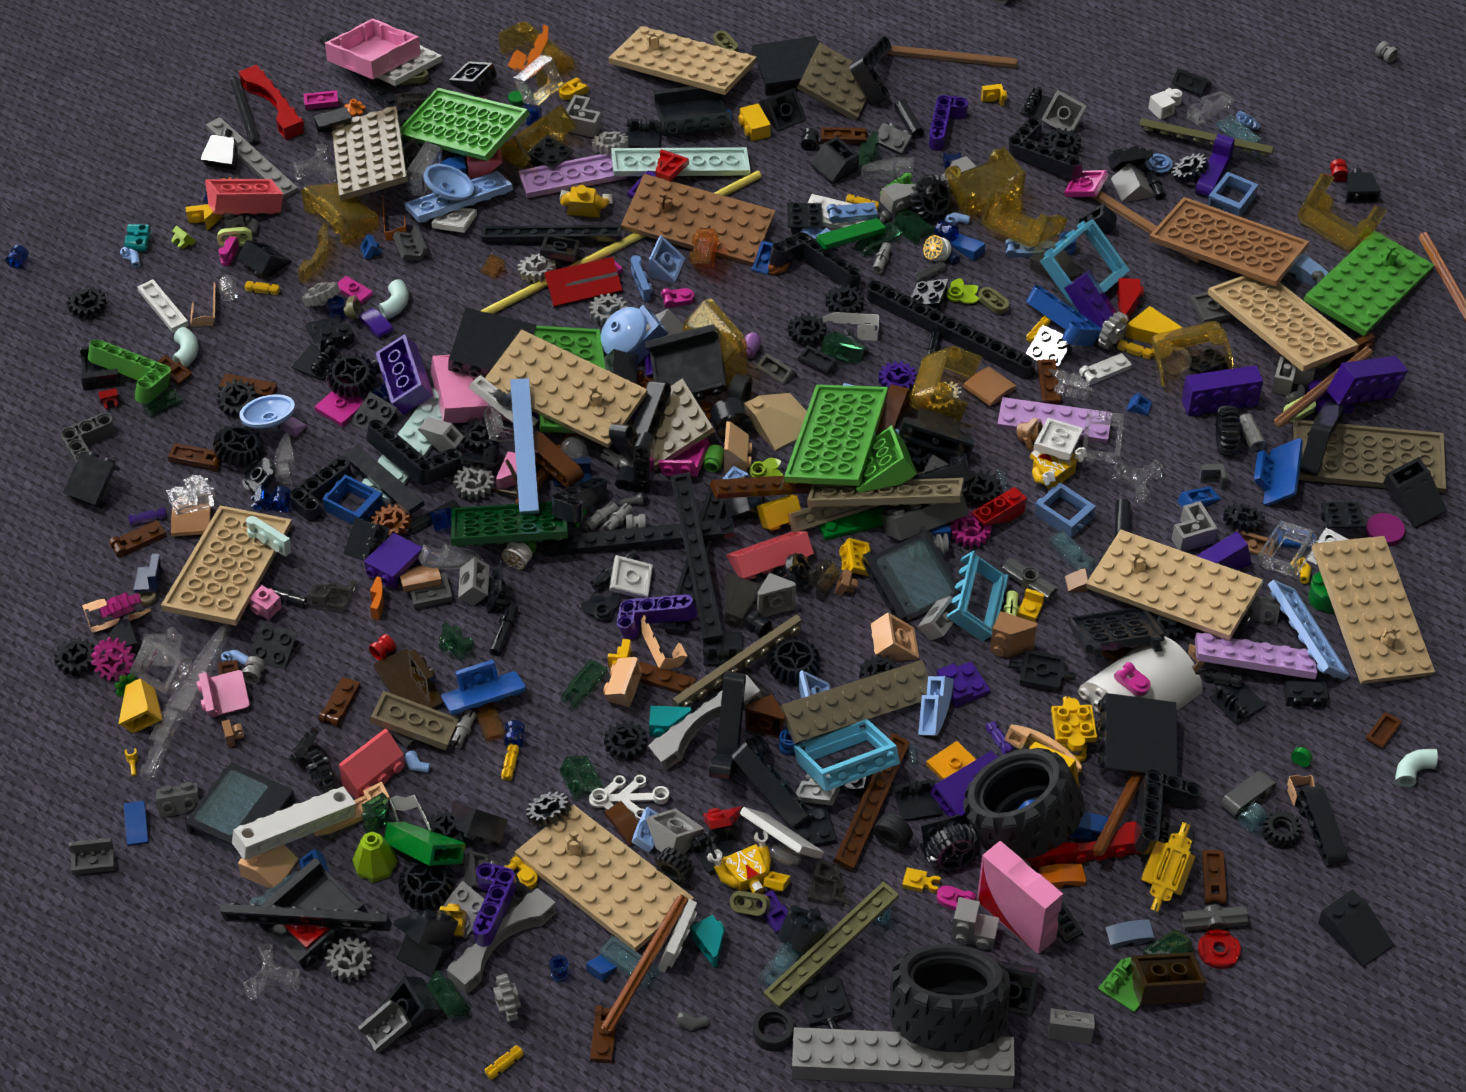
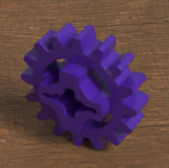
[878,361,918,390]

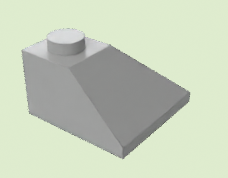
[646,809,705,855]

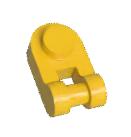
[559,78,589,100]
[503,856,538,890]

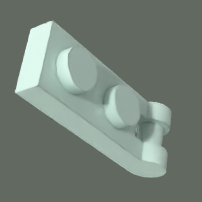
[246,516,291,557]

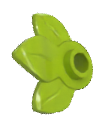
[946,278,979,304]
[749,458,784,477]

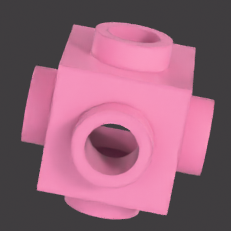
[250,585,282,620]

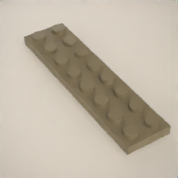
[807,478,964,508]
[780,660,929,744]

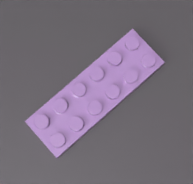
[518,153,627,198]
[997,397,1112,444]
[1195,633,1317,679]

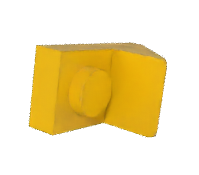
[186,204,223,231]

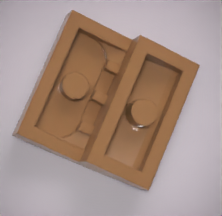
[963,367,1016,406]
[171,503,211,536]
[399,562,442,592]

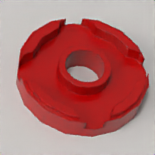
[1197,929,1241,969]

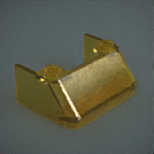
[498,21,575,87]
[500,104,577,169]
[1298,173,1387,250]
[682,298,747,385]
[1150,321,1233,386]
[909,346,982,422]

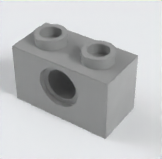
[458,557,490,606]
[917,596,958,641]

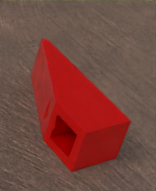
[972,487,1027,525]

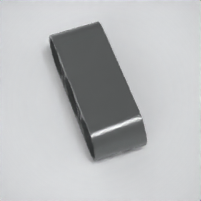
[1220,770,1277,819]

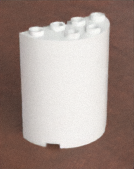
[1078,636,1203,712]

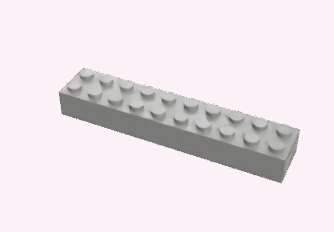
[792,1027,1015,1089]

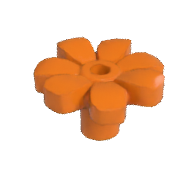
[344,99,365,117]

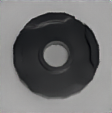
[242,458,276,493]

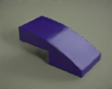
[359,308,394,338]
[760,890,788,933]

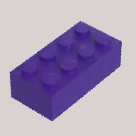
[376,334,434,415]
[1326,356,1408,405]
[1182,365,1263,416]

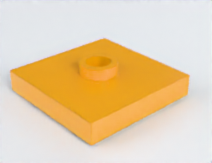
[926,741,976,780]

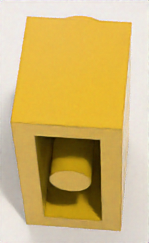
[738,104,771,141]
[756,494,801,531]

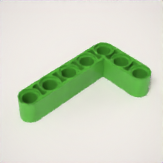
[88,340,171,404]

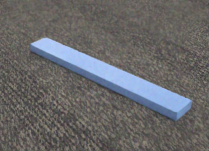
[510,378,539,515]

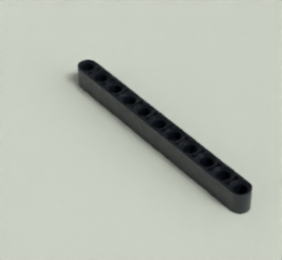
[867,281,1035,379]

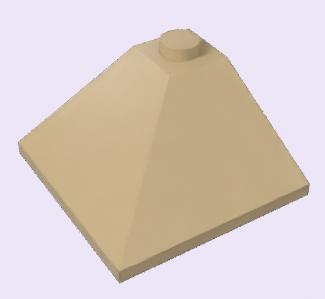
[745,393,807,451]

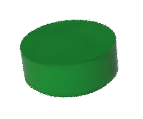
[508,91,525,106]
[1291,747,1313,767]

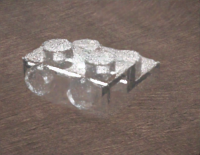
[166,475,216,515]

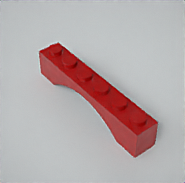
[239,65,304,140]
[1026,821,1141,870]

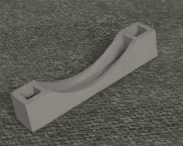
[880,156,978,214]
[648,674,763,770]
[447,888,556,995]

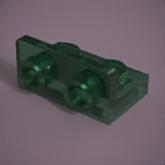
[858,131,879,170]
[892,210,935,245]
[559,755,603,800]
[361,792,390,834]
[1142,929,1195,955]
[426,970,471,1016]

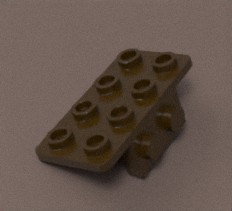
[374,649,444,709]

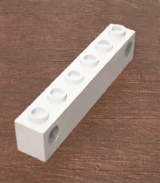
[232,786,356,860]

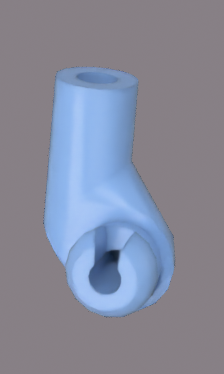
[945,212,971,226]
[120,247,141,268]
[221,650,248,666]
[404,751,431,773]

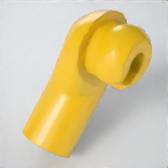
[1294,557,1311,584]

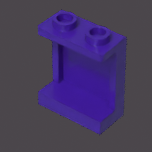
[364,533,426,589]

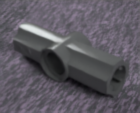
[1002,558,1058,602]
[1181,904,1248,931]

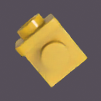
[981,84,1007,107]
[1017,589,1044,622]
[607,639,631,668]
[440,903,467,937]

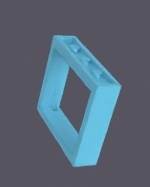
[1040,219,1130,312]
[794,719,900,791]

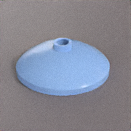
[423,164,474,201]
[601,307,647,354]
[240,395,295,429]

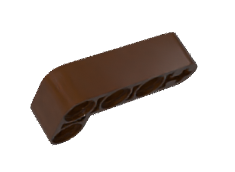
[875,384,911,437]
[533,432,584,487]

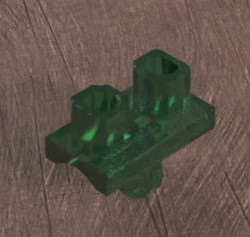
[438,623,474,660]

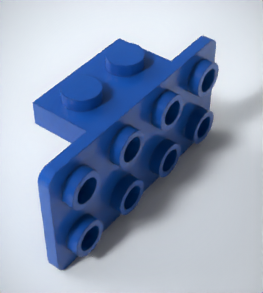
[1254,438,1303,506]
[441,659,526,714]

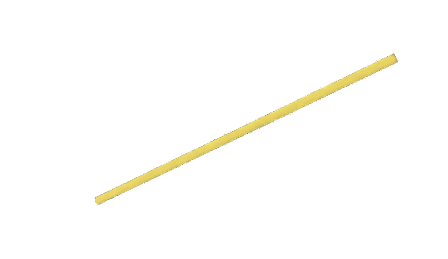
[480,171,762,314]

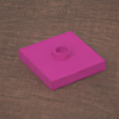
[1064,170,1108,197]
[314,392,364,427]

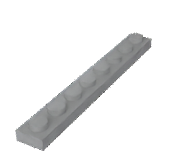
[206,117,298,199]

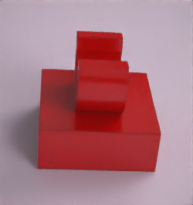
[98,388,119,409]

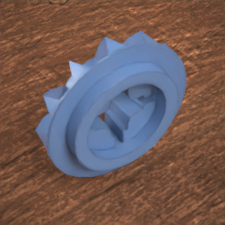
[1236,111,1261,130]
[1145,154,1173,175]

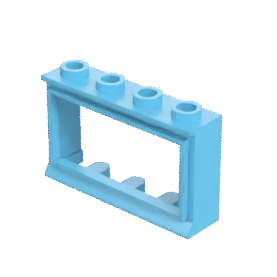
[947,550,1008,641]

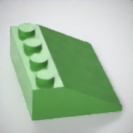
[856,425,917,493]

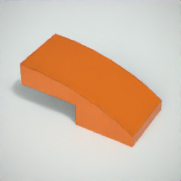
[370,577,384,620]
[1038,864,1086,889]

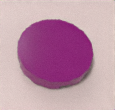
[1366,513,1405,546]

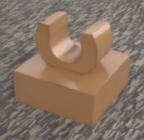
[835,569,859,596]
[221,720,244,748]

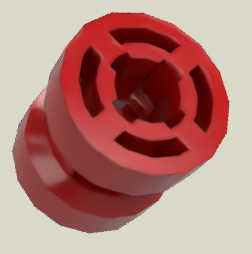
[1330,159,1349,182]
[369,634,397,661]

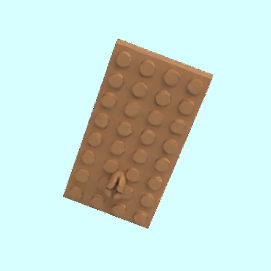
[621,174,775,266]
[1149,197,1309,287]

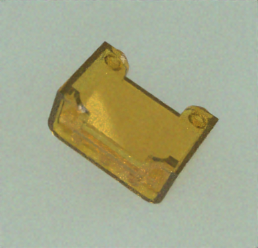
[945,147,1026,216]
[301,183,379,246]
[982,192,1068,247]

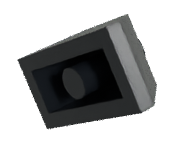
[1075,204,1117,234]
[109,614,140,661]

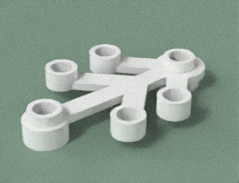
[589,775,669,822]

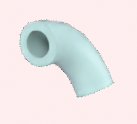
[379,279,409,320]
[172,327,199,368]
[1395,749,1438,787]

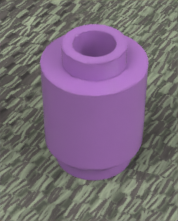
[738,332,761,359]

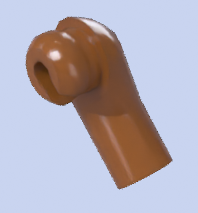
[768,262,791,275]

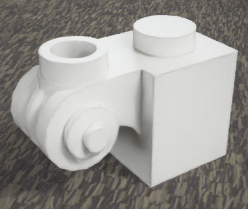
[1149,88,1182,120]

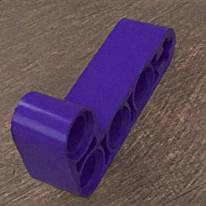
[929,95,968,151]
[1195,134,1235,197]
[617,594,698,640]
[472,863,517,947]

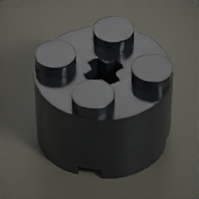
[710,397,753,439]
[778,905,827,953]

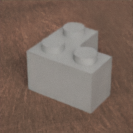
[563,94,601,138]
[1272,355,1316,395]
[1172,501,1217,552]
[951,897,999,950]

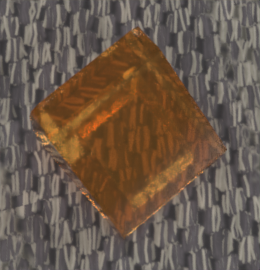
[480,254,505,280]

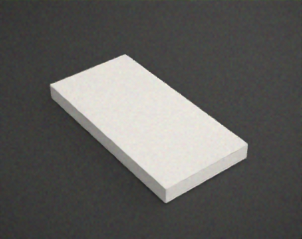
[740,807,824,859]

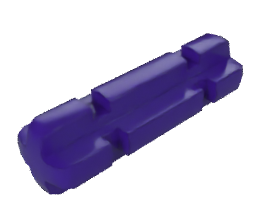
[128,508,167,526]
[986,721,1013,755]

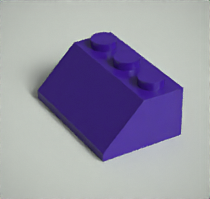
[1064,270,1117,329]

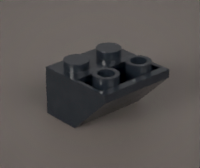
[811,136,859,184]

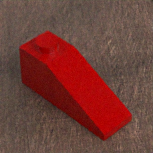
[1117,278,1144,319]

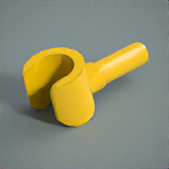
[125,748,138,776]

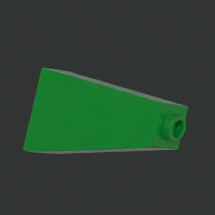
[384,822,466,866]

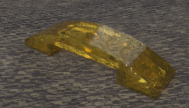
[298,223,330,283]

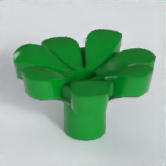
[115,674,136,697]

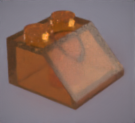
[689,228,719,269]

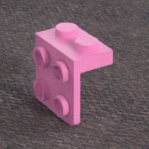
[197,670,250,718]

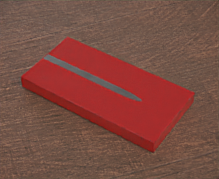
[544,257,622,307]

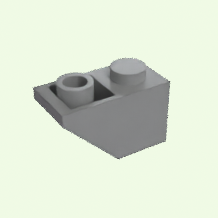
[417,417,464,452]

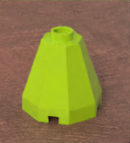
[352,832,398,883]

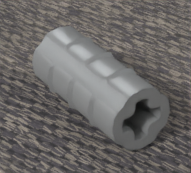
[1240,413,1266,452]

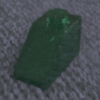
[820,331,866,363]

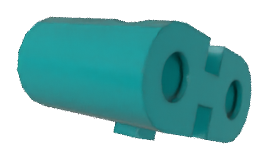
[124,224,151,252]

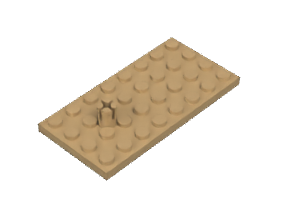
[609,26,757,95]
[1207,275,1358,372]
[485,330,648,448]
[161,505,292,626]
[1086,530,1263,640]
[1311,536,1435,684]
[515,804,694,952]

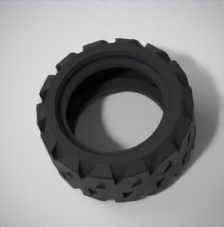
[963,748,1085,859]
[889,944,1010,1052]

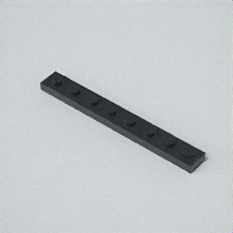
[481,225,622,243]
[220,903,392,931]

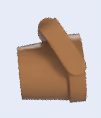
[1017,418,1043,452]

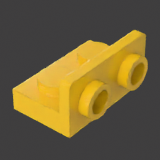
[839,538,870,577]

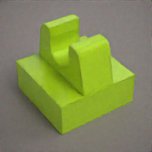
[171,226,196,249]

